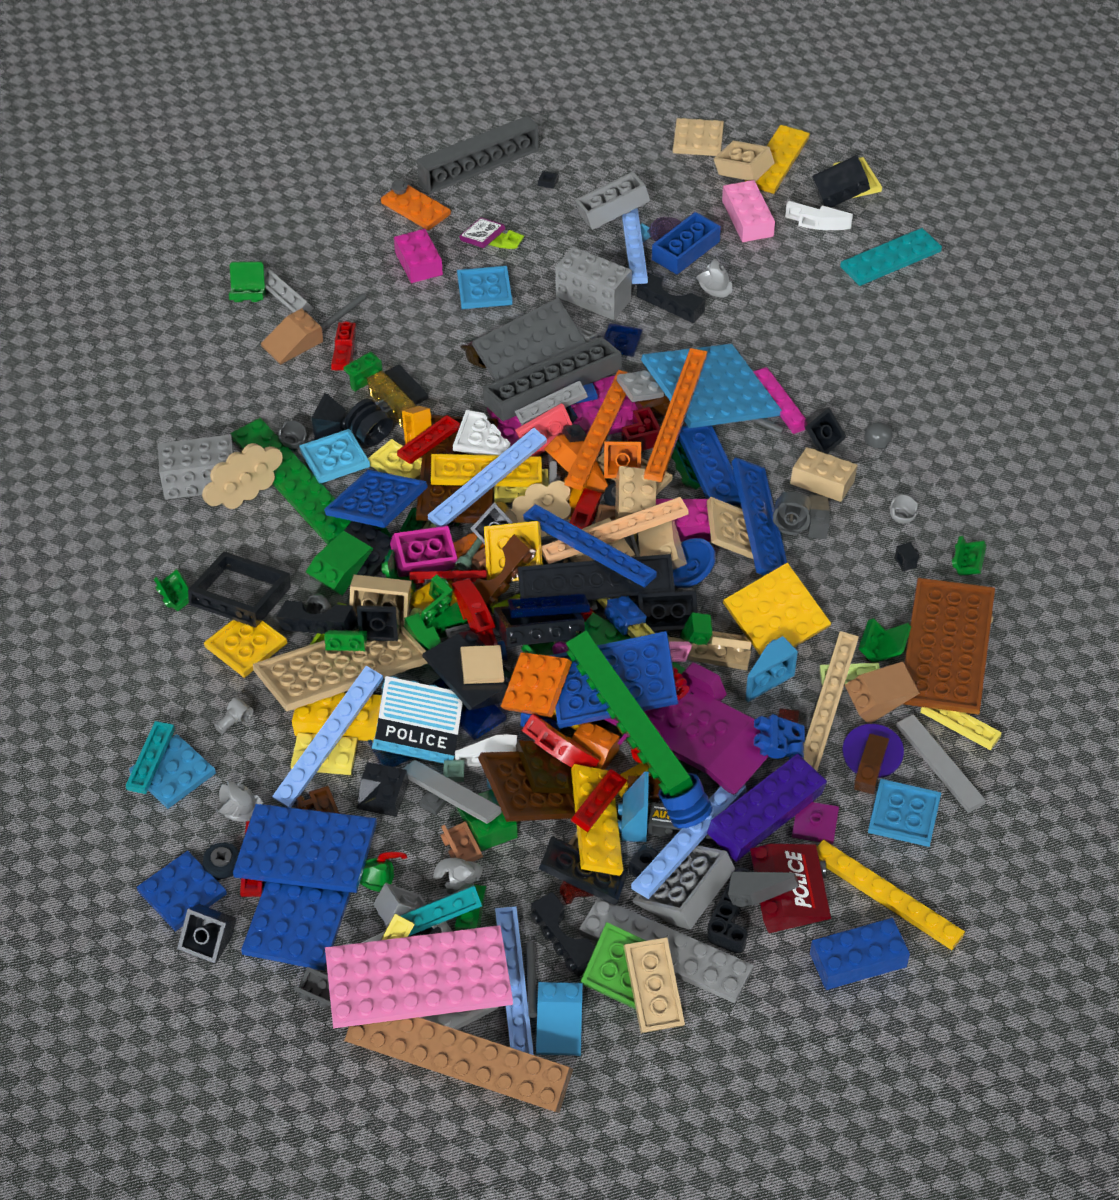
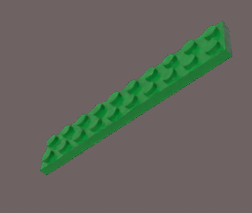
[230,418,352,545]

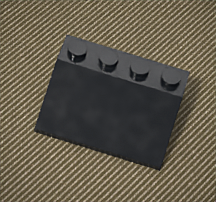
[422,630,512,711]

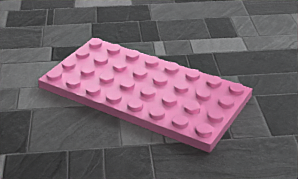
[325,925,513,1028]

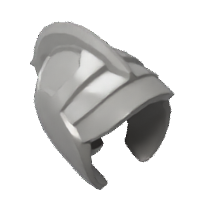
[696,259,733,298]
[216,781,264,822]
[433,858,483,893]

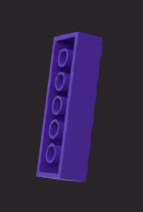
[707,754,827,862]

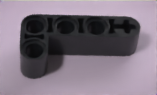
[707,868,751,953]

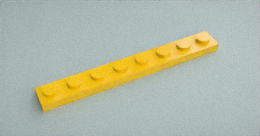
[817,840,965,950]

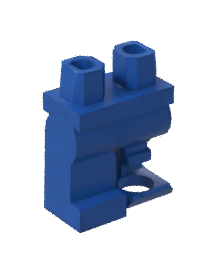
[754,714,805,760]

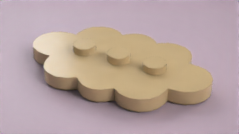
[202,443,283,509]
[511,481,571,537]

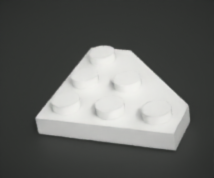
[453,410,510,456]

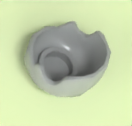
[889,494,918,524]

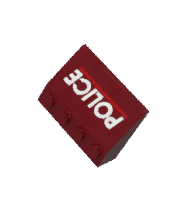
[750,844,832,934]

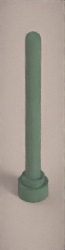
[455,537,483,570]

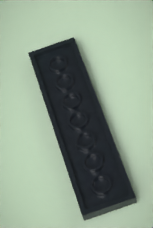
[517,554,675,605]

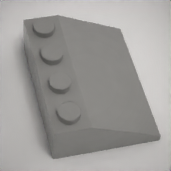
[632,845,735,930]

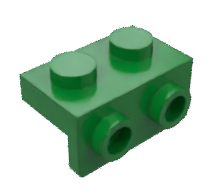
[344,352,383,392]
[952,536,986,576]
[154,569,190,611]
[324,630,368,651]

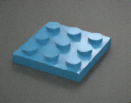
[457,266,512,309]
[129,734,216,809]
[868,779,941,847]

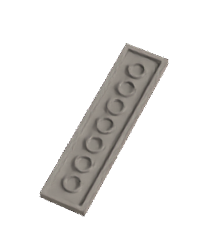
[579,898,754,1003]

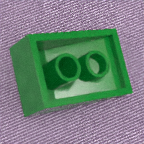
[305,531,373,596]
[457,789,517,851]

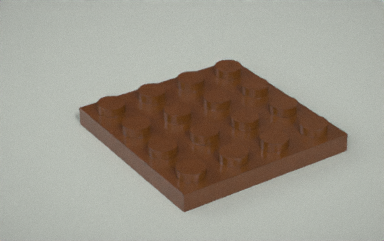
[478,751,575,822]

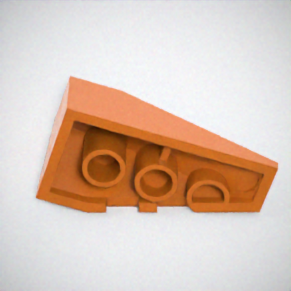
[544,434,608,494]

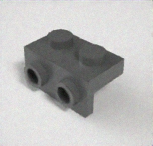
[293,967,331,1010]

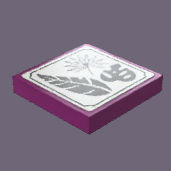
[459,217,505,248]

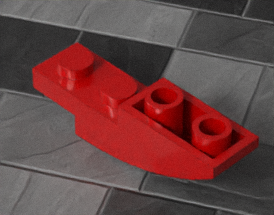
[331,321,356,370]
[569,488,602,529]
[451,579,498,646]
[521,714,601,768]

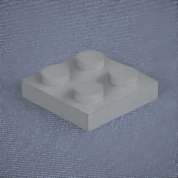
[617,370,664,402]

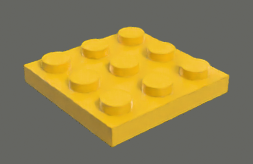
[484,521,543,582]
[204,616,287,678]

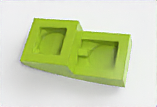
[488,230,524,249]

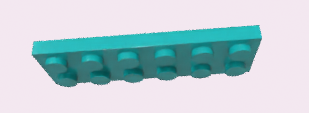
[840,228,942,286]

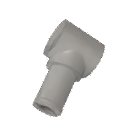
[214,697,254,734]

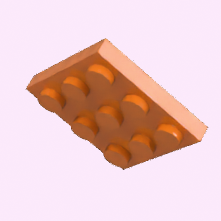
[500,652,572,717]

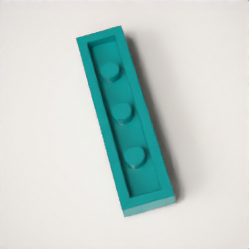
[126,721,175,794]
[399,885,482,936]

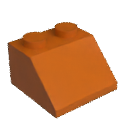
[604,441,641,479]
[572,722,620,770]

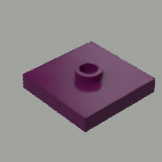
[792,802,839,844]

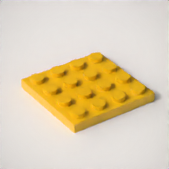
[723,563,831,655]

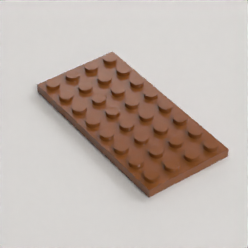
[903,578,995,715]

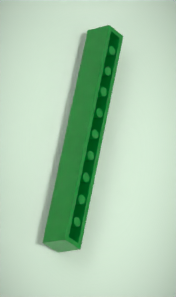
[566,631,694,798]

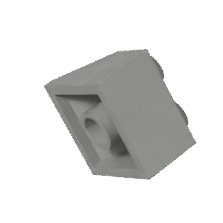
[373,883,426,927]

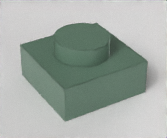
[443,760,465,782]

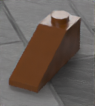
[854,734,889,795]

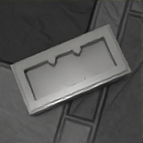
[549,461,560,484]

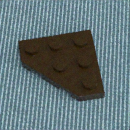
[516,740,573,794]

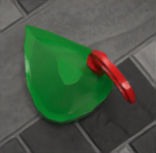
[360,852,407,892]

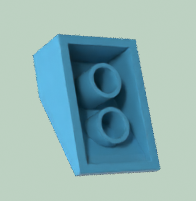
[745,636,798,702]
[618,772,649,842]
[536,982,583,1056]

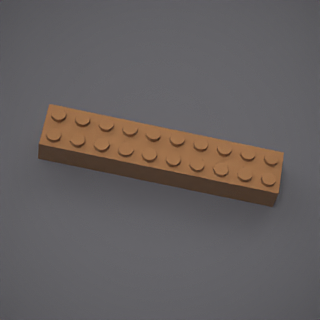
[344,1017,573,1113]

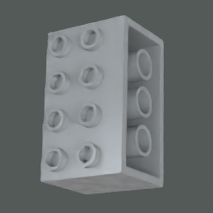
[555,247,632,320]
[158,434,234,500]

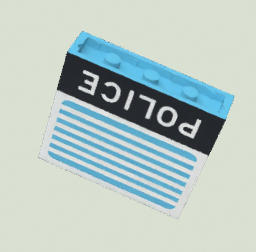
[372,676,462,764]

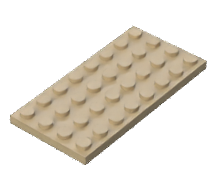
[253,625,427,712]

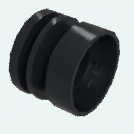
[345,398,393,447]

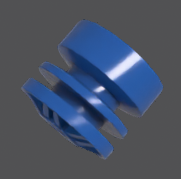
[658,773,713,829]

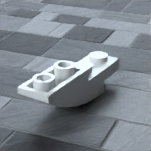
[785,201,853,230]

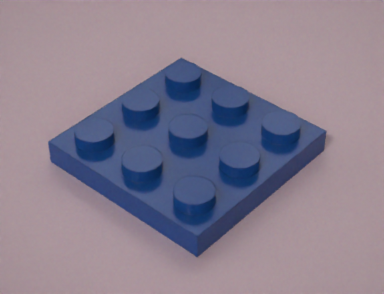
[136,851,227,932]

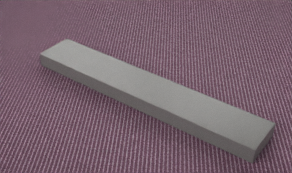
[896,714,986,813]
[402,760,502,824]

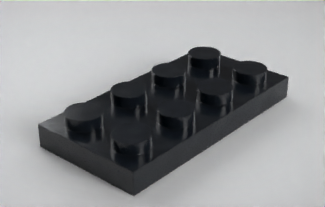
[538,836,628,905]

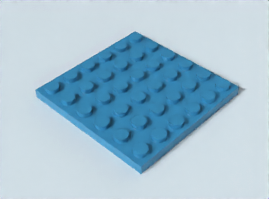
[641,344,782,428]

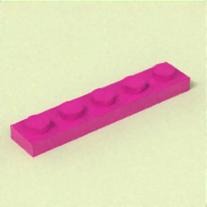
[753,367,806,434]

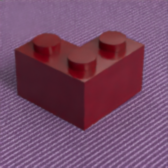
[621,407,661,451]

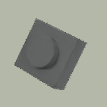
[419,791,447,815]

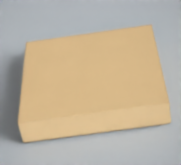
[460,645,504,684]

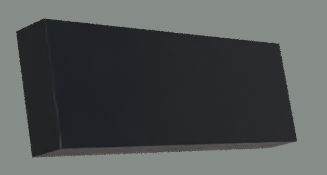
[385,364,428,406]

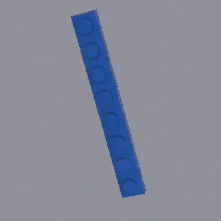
[523,504,657,588]

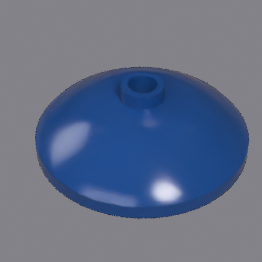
[673,538,716,588]

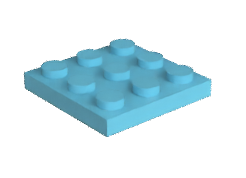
[299,429,370,484]

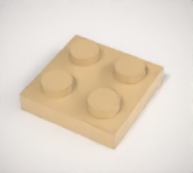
[709,631,751,652]

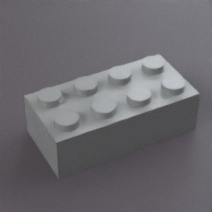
[575,171,650,230]

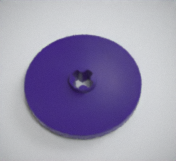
[842,724,904,778]

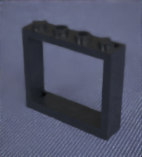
[188,551,291,628]
[493,601,585,647]

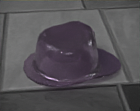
[647,217,681,241]

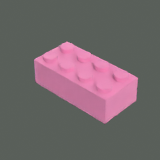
[722,180,775,242]

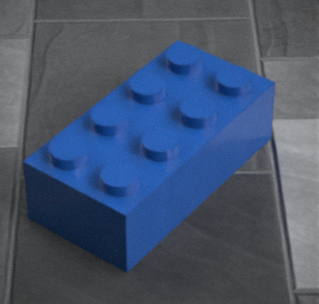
[652,212,721,275]
[810,918,910,990]

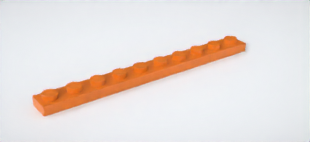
[644,348,707,482]
[564,370,628,491]

